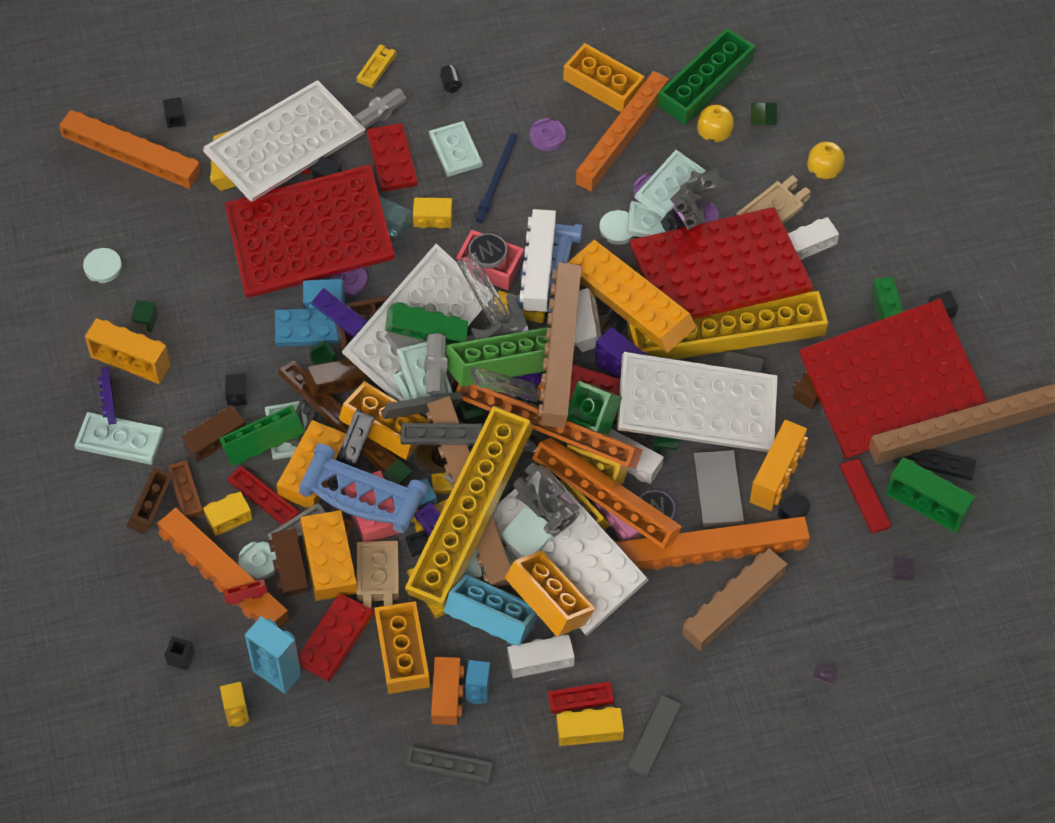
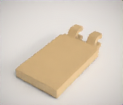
[736,175,811,224]
[357,541,399,609]

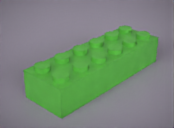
[445,327,550,386]

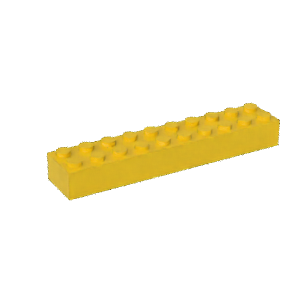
[628,291,828,360]
[405,406,533,609]

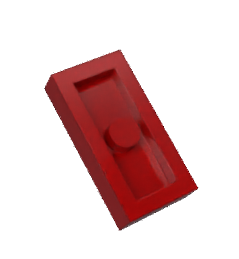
[223,579,268,604]

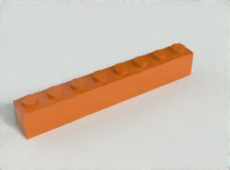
[576,71,669,192]
[59,110,201,189]
[532,438,682,549]
[157,507,289,628]

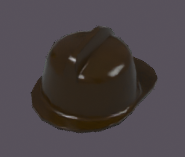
[416,445,448,473]

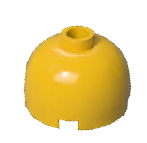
[697,105,734,142]
[807,141,845,179]

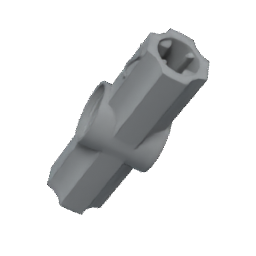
[354,88,407,129]
[424,333,447,396]

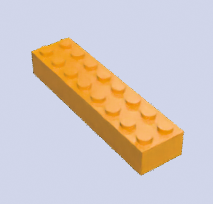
[568,240,696,353]

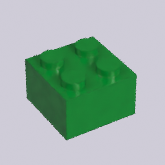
[567,381,622,435]

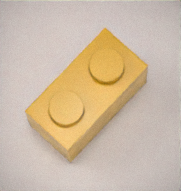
[413,198,452,229]
[203,491,252,536]
[220,682,250,727]

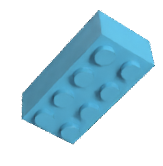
[444,574,538,646]
[245,616,301,694]

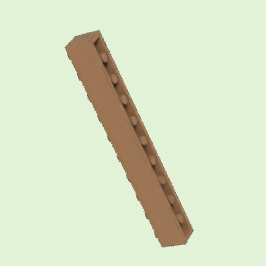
[538,262,581,429]
[869,384,1055,465]
[426,396,510,589]

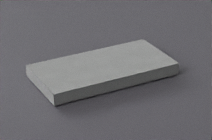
[693,450,744,527]

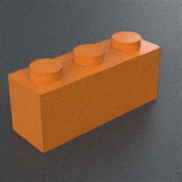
[431,657,464,725]

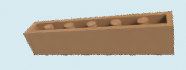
[682,548,787,651]

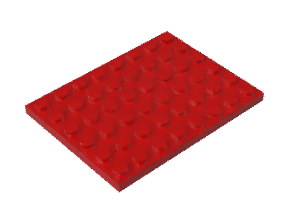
[224,164,395,299]
[629,207,813,320]
[798,298,988,460]

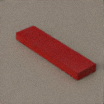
[839,458,891,535]
[227,465,300,525]

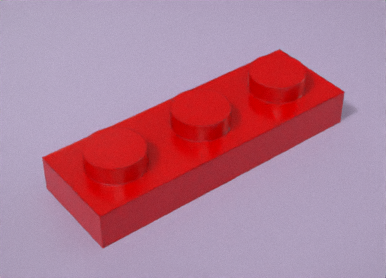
[547,681,614,714]

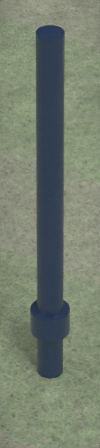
[475,133,518,223]

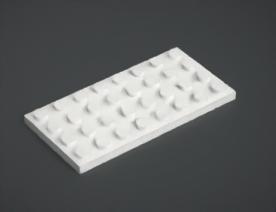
[203,80,366,202]
[342,244,493,401]
[617,352,777,452]
[492,465,648,636]

